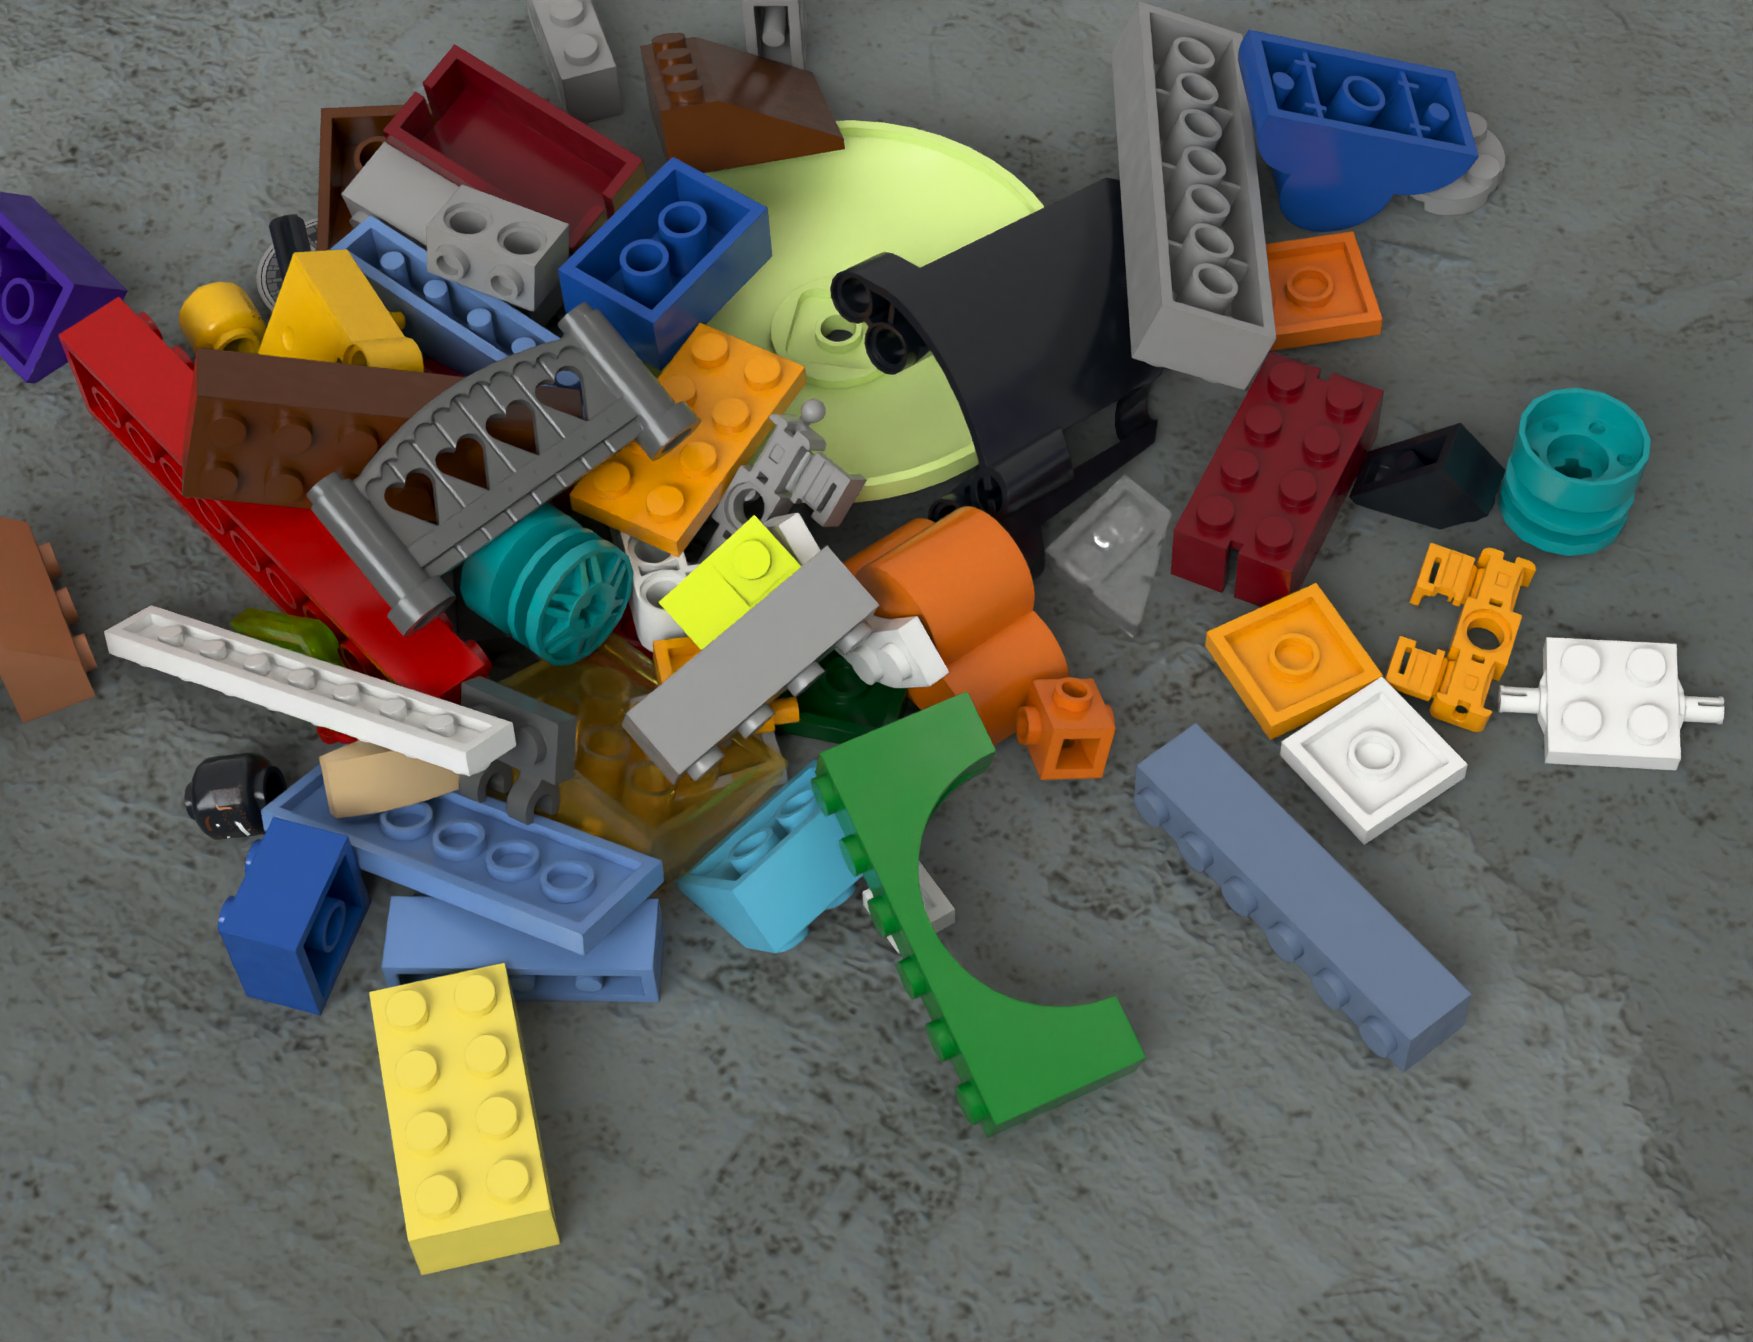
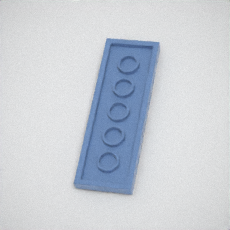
[261,744,664,956]

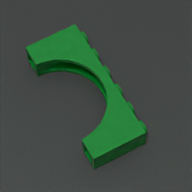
[811,691,1146,1138]

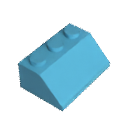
[674,759,863,954]

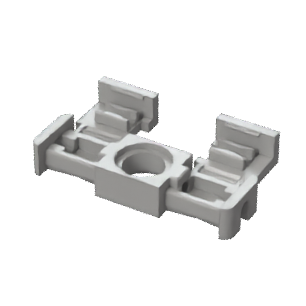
[687,414,867,565]

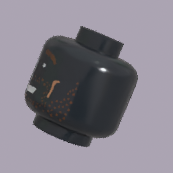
[184,752,287,840]

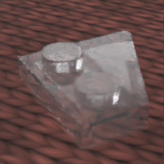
[1045,474,1172,637]

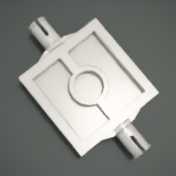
[1498,637,1724,770]

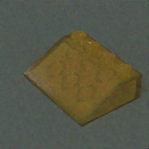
[498,631,789,894]

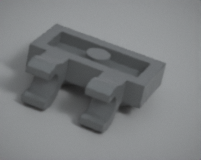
[459,676,577,825]

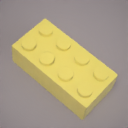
[369,963,560,1275]

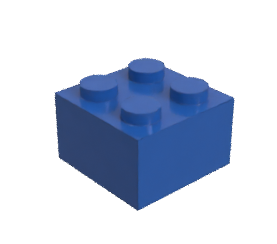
[218,817,371,1016]

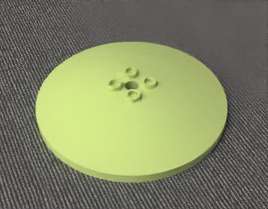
[641,120,1044,503]

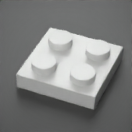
[1280,677,1468,845]

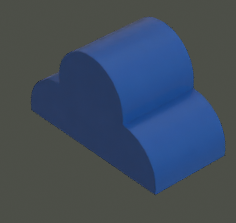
[1238,30,1479,232]

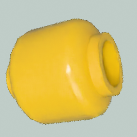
[179,282,266,354]

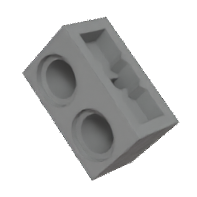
[426,185,569,312]

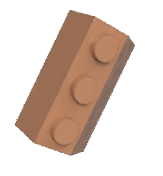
[0,517,98,723]

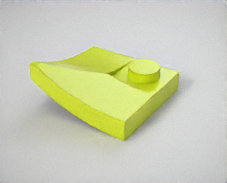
[659,515,802,650]

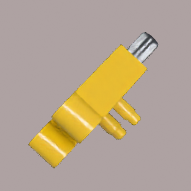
[258,214,424,373]

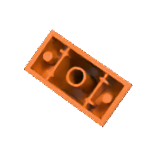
[842,506,1070,746]

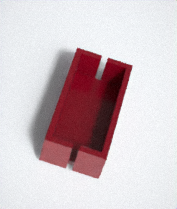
[383,44,648,256]
[1171,351,1384,607]

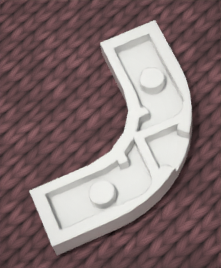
[764,512,949,688]

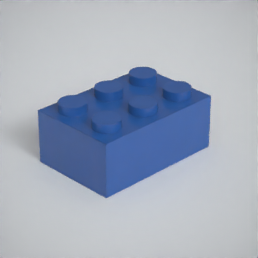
[558,157,772,371]

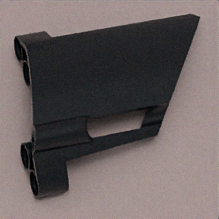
[830,177,1162,580]

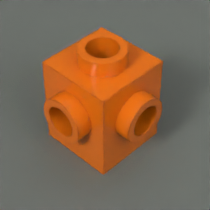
[1016,677,1116,780]

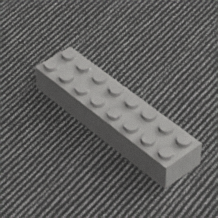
[1111,1,1276,390]

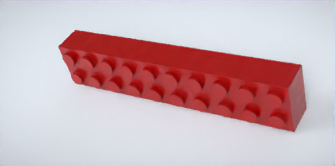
[58,297,492,705]

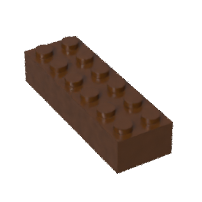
[182,348,584,521]

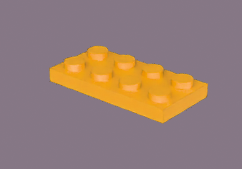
[569,323,807,558]

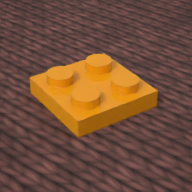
[1205,583,1383,740]

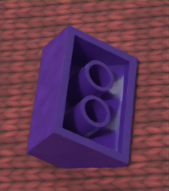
[0,192,128,383]

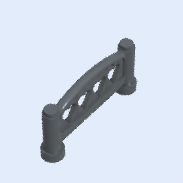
[306,302,701,638]

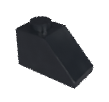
[1349,423,1505,530]

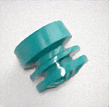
[1498,388,1651,556]
[460,503,634,666]

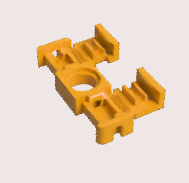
[1384,543,1536,732]

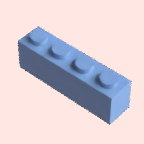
[381,892,665,1002]

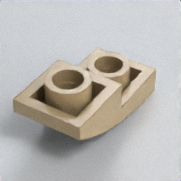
[319,740,460,818]

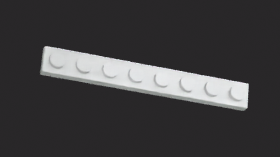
[104,605,516,776]

